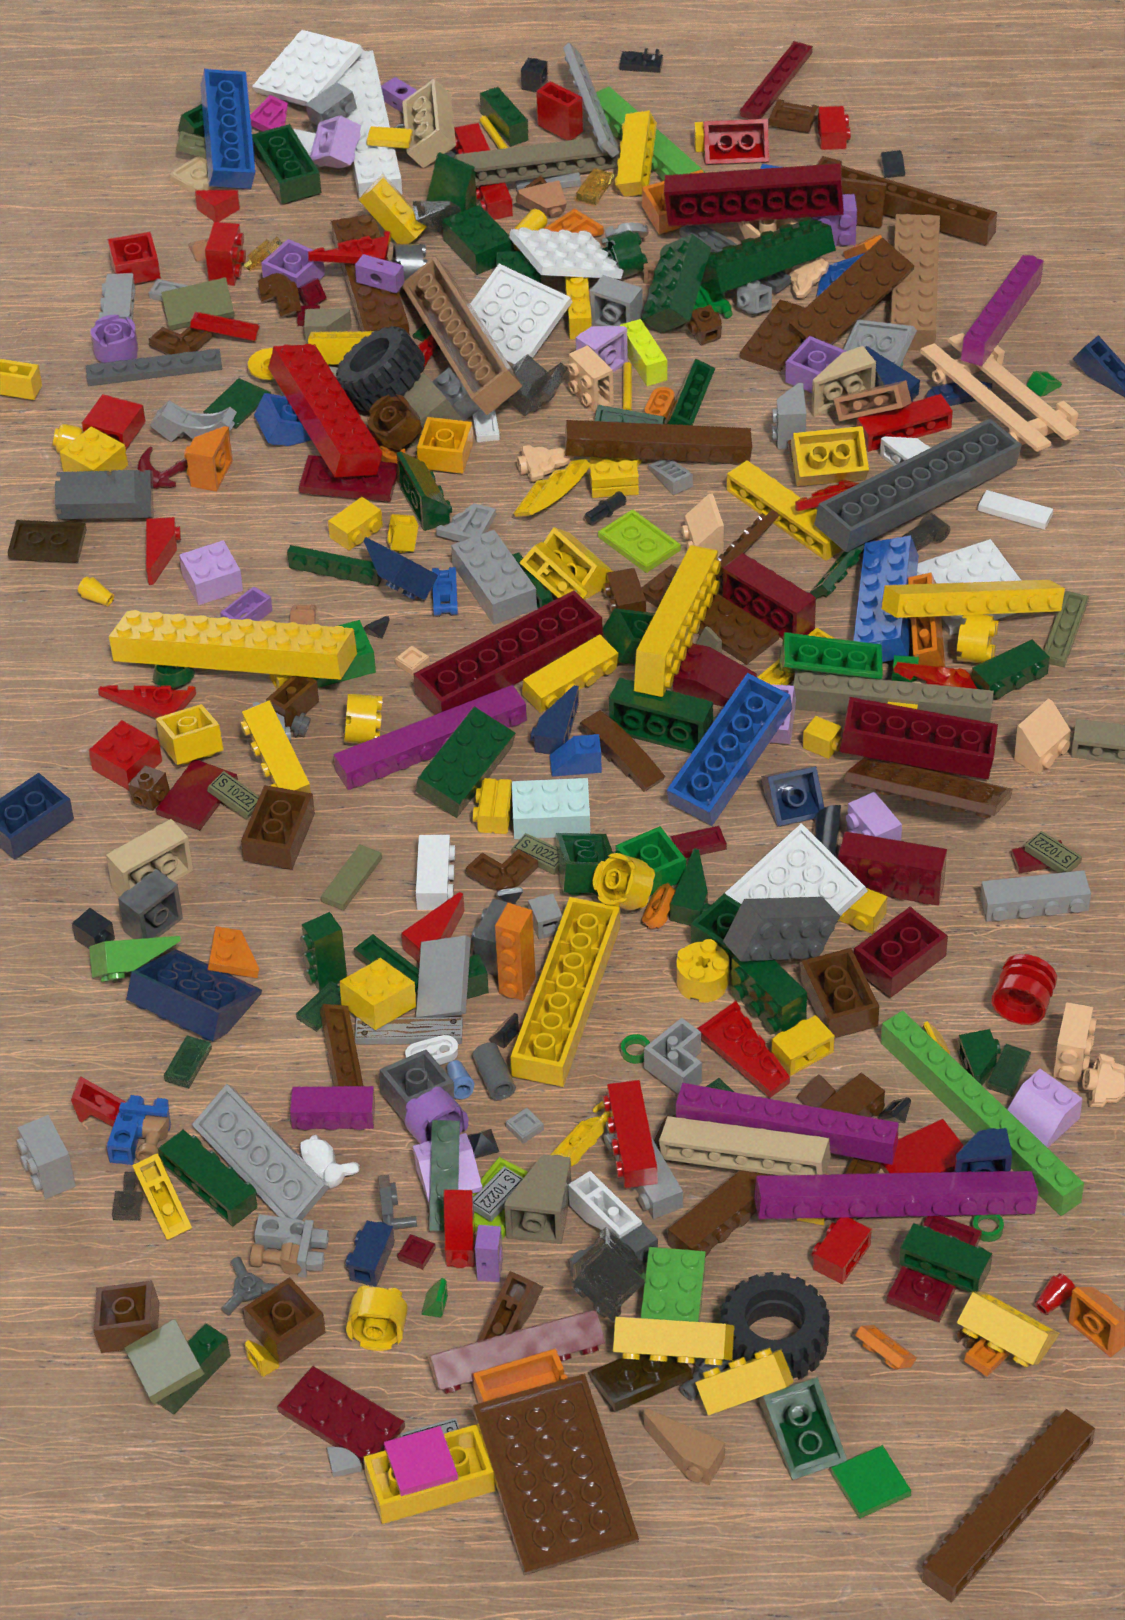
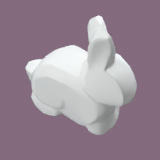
[301,1135,360,1188]

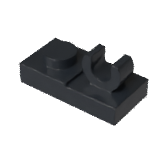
[619,48,663,73]

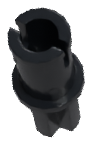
[584,491,627,524]

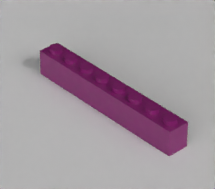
[961,255,1044,366]
[334,685,527,790]
[676,1083,899,1165]

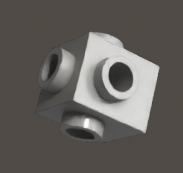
[737,280,772,314]

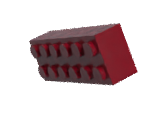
[839,697,998,780]

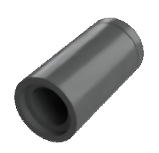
[473,1042,516,1101]

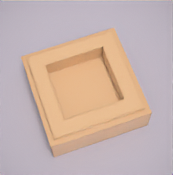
[395,646,430,676]

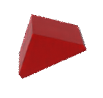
[195,190,240,222]

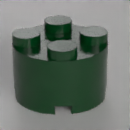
[602,230,648,280]

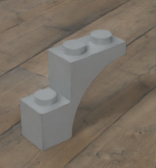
[150,400,237,442]

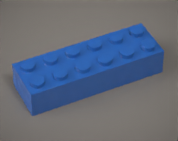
[200,69,255,189]
[853,536,919,662]
[667,673,792,826]

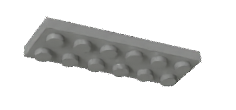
[192,1084,330,1220]

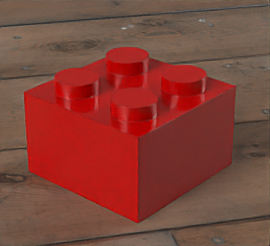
[205,222,246,286]
[107,231,161,284]
[89,720,162,791]

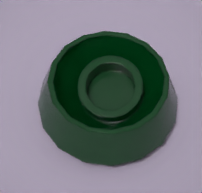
[153,665,195,688]

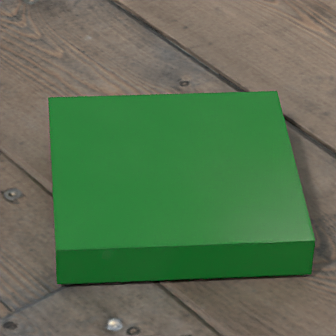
[831,1445,912,1519]

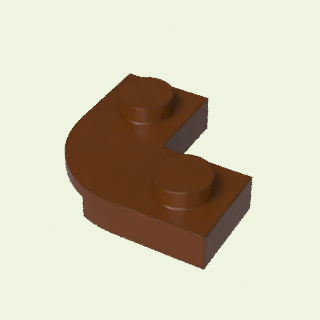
[257,273,302,317]
[149,326,212,355]
[466,849,538,890]

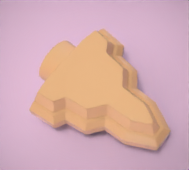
[785,257,829,299]
[517,445,574,482]
[1082,1053,1125,1107]

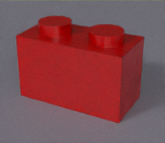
[818,106,851,150]
[811,1217,872,1285]

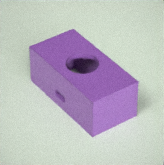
[381,77,417,113]
[355,254,404,293]
[220,586,273,621]
[475,1225,503,1282]

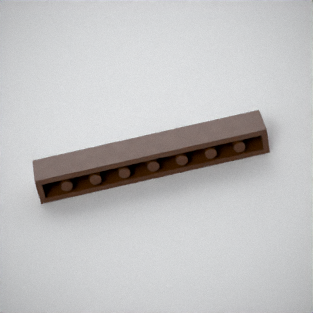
[841,165,997,245]
[565,420,752,464]
[922,1409,1095,1603]

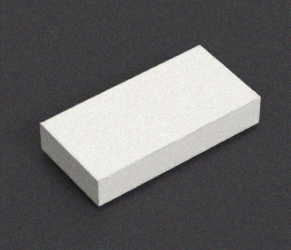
[472,408,500,443]

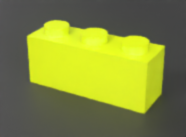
[620,319,668,386]

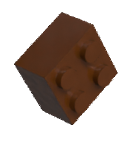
[243,1277,326,1363]
[93,1280,160,1353]

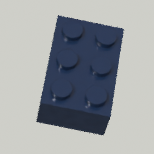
[0,773,74,859]

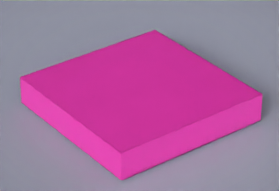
[384,1426,458,1496]

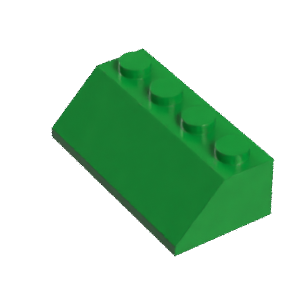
[780,632,883,680]

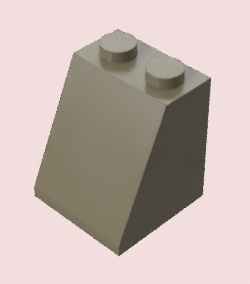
[403,373,463,446]
[505,1154,571,1244]

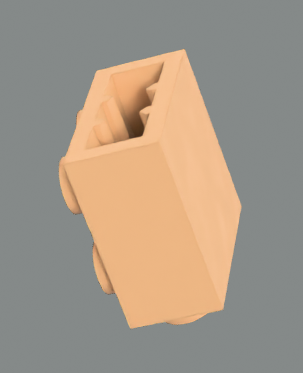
[568,345,614,413]
[1053,1002,1097,1082]

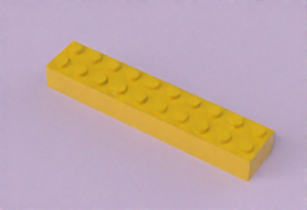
[109,610,357,680]

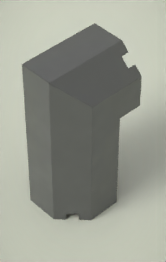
[55,470,154,519]

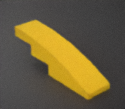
[513,459,590,517]

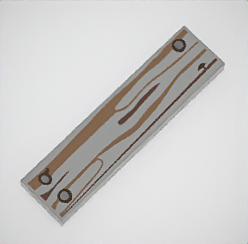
[355,1017,463,1045]

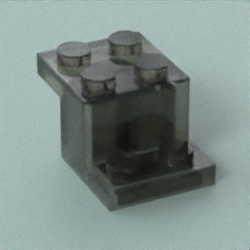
[502,354,567,416]
[572,1226,646,1322]

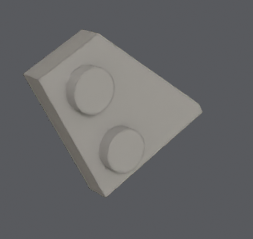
[436,503,496,542]

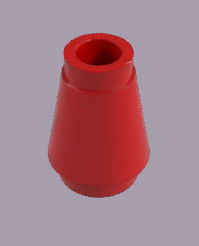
[1035,1273,1076,1315]

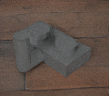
[378,1175,417,1230]

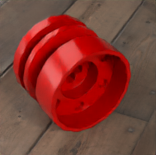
[991,954,1057,1025]

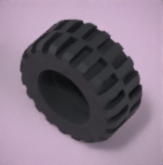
[336,326,425,411]
[720,1272,830,1380]

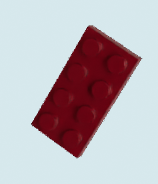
[299,455,398,502]
[887,1216,982,1323]
[277,1366,405,1465]

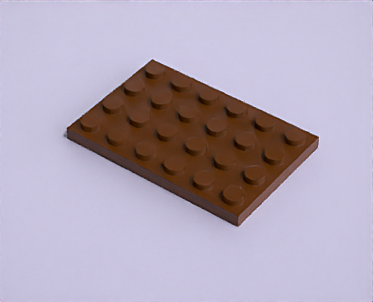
[844,757,1013,818]
[472,1374,639,1576]

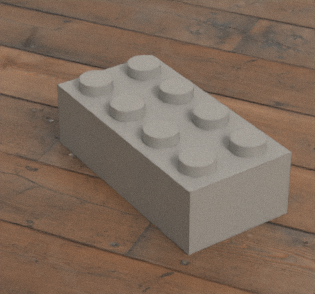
[451,530,537,625]

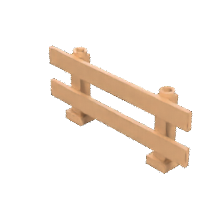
[920,333,1080,452]

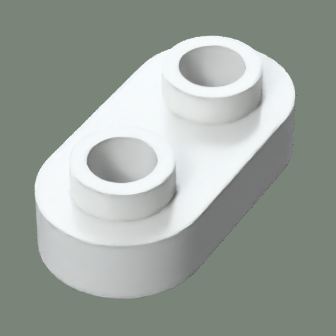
[405,1035,458,1065]

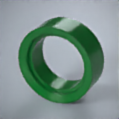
[621,1034,650,1064]
[973,1215,1004,1242]

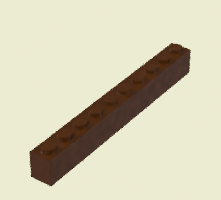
[668,1072,885,1256]

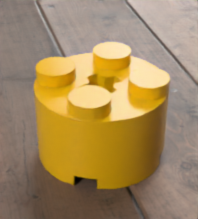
[957,614,999,664]
[344,694,383,744]
[593,853,655,910]
[676,939,729,1003]
[346,1286,408,1351]

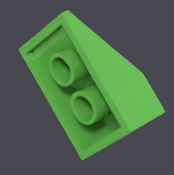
[89,936,181,982]

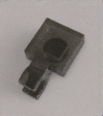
[112,1172,144,1221]

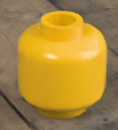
[52,424,83,453]

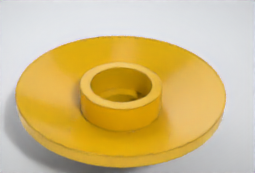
[248,348,274,380]

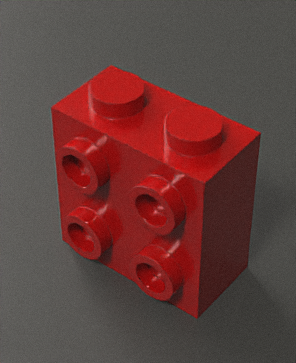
[536,81,583,141]
[82,394,146,449]

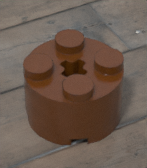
[367,395,422,451]

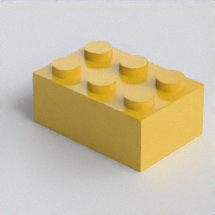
[791,426,869,486]

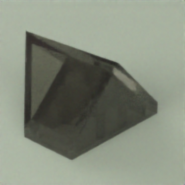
[412,201,461,233]

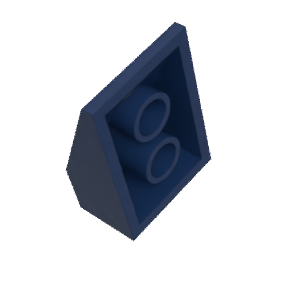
[363,537,438,600]

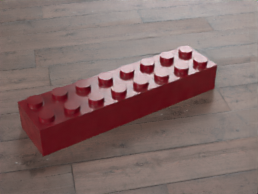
[664,163,844,227]
[413,590,603,715]

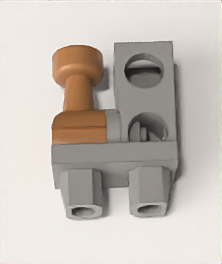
[250,1214,329,1278]

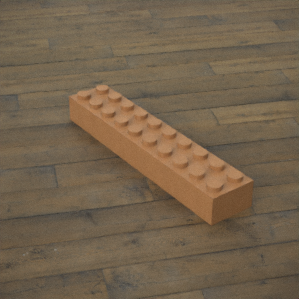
[402,256,522,415]

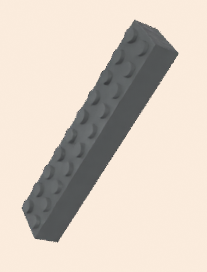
[814,418,1022,552]

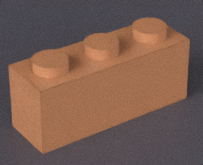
[834,380,912,421]

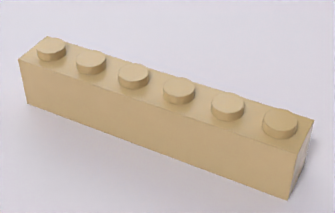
[659,1116,831,1175]

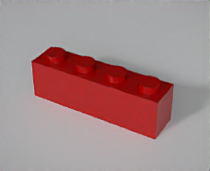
[857,394,953,452]
[603,1080,658,1188]

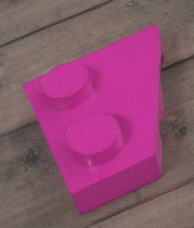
[250,95,288,131]

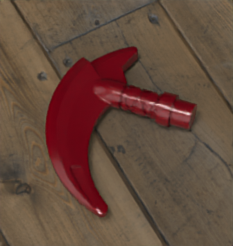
[138,447,188,489]

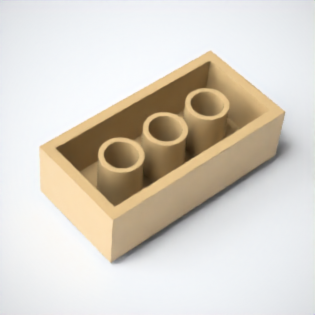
[402,78,456,168]

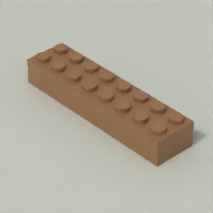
[891,214,940,351]

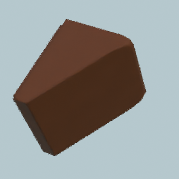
[797,1074,836,1108]

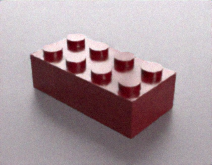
[723,553,816,639]
[838,831,947,906]

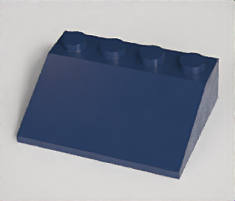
[126,949,262,1041]

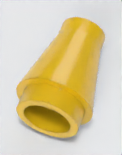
[77,576,115,607]

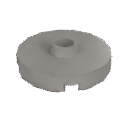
[605,223,649,239]

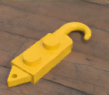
[550,1101,611,1167]

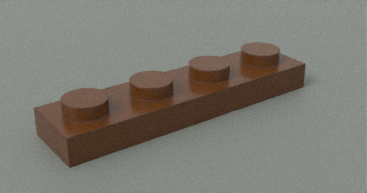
[320,1004,364,1086]

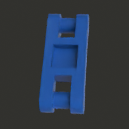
[432,567,458,616]

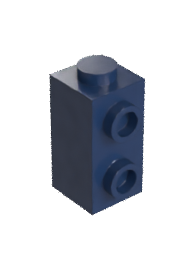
[346,1220,395,1287]

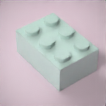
[512,778,590,839]

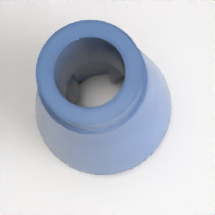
[447,1060,474,1099]

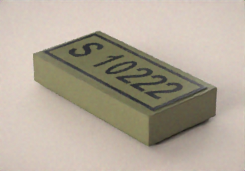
[207,771,259,820]
[1025,831,1082,873]
[511,833,559,875]

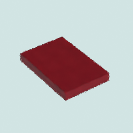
[156,759,238,831]

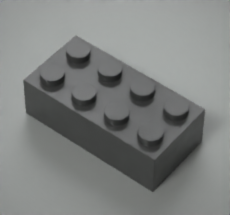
[723,896,840,961]

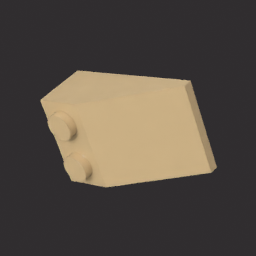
[812,346,876,417]

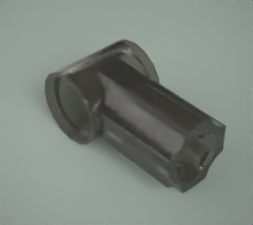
[902,513,951,551]

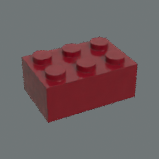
[854,907,948,998]

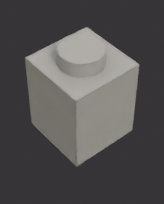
[528,894,563,939]

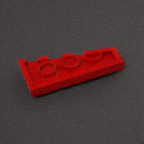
[697,1001,790,1098]

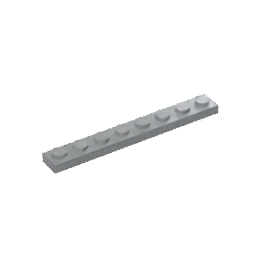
[563,42,619,157]

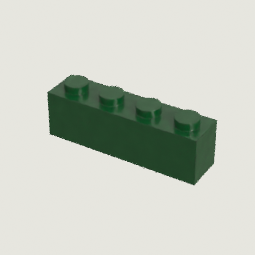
[666,358,716,425]
[158,1129,258,1227]

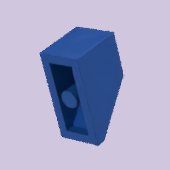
[550,734,602,777]

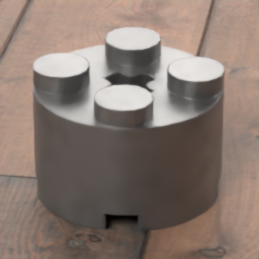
[392,244,427,289]

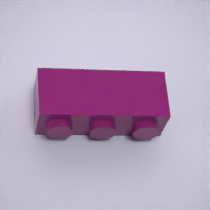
[290,1086,375,1130]

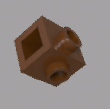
[688,305,722,345]
[128,766,170,810]

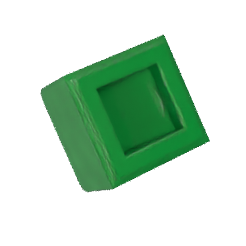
[1027,371,1062,397]
[422,1278,448,1318]

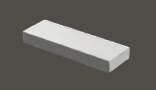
[978,490,1053,530]

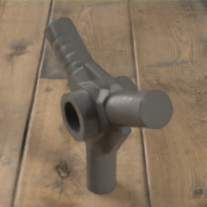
[221,1257,278,1315]

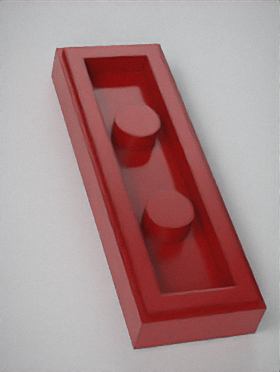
[190,312,260,341]

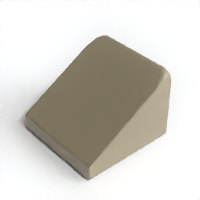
[696,626,722,653]

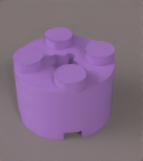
[90,315,138,363]
[405,1087,469,1144]

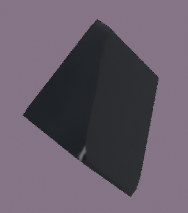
[880,150,905,178]
[489,1013,519,1049]

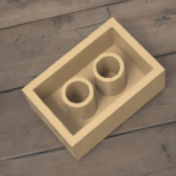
[106,819,193,897]

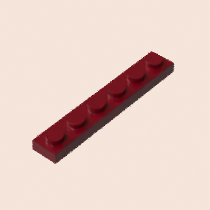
[740,41,813,119]

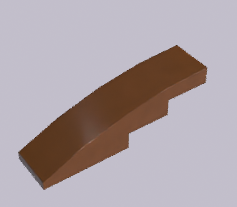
[580,710,665,792]

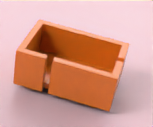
[473,1348,567,1403]

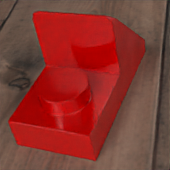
[71,1076,126,1127]

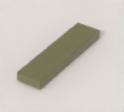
[1044,591,1089,668]

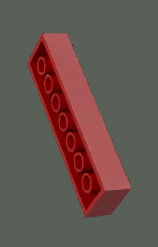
[268,344,383,477]

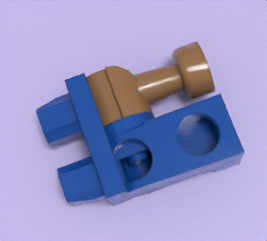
[106,1095,171,1165]

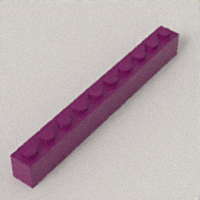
[754,1171,1038,1219]

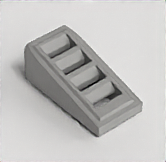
[648,460,693,495]

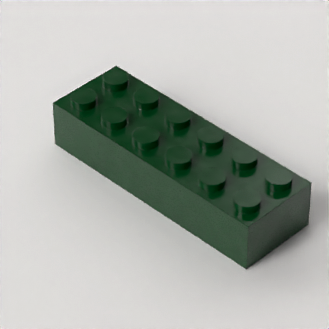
[701,217,836,293]

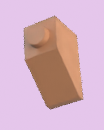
[516,180,567,217]

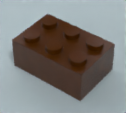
[241,785,315,869]
[800,948,880,1038]

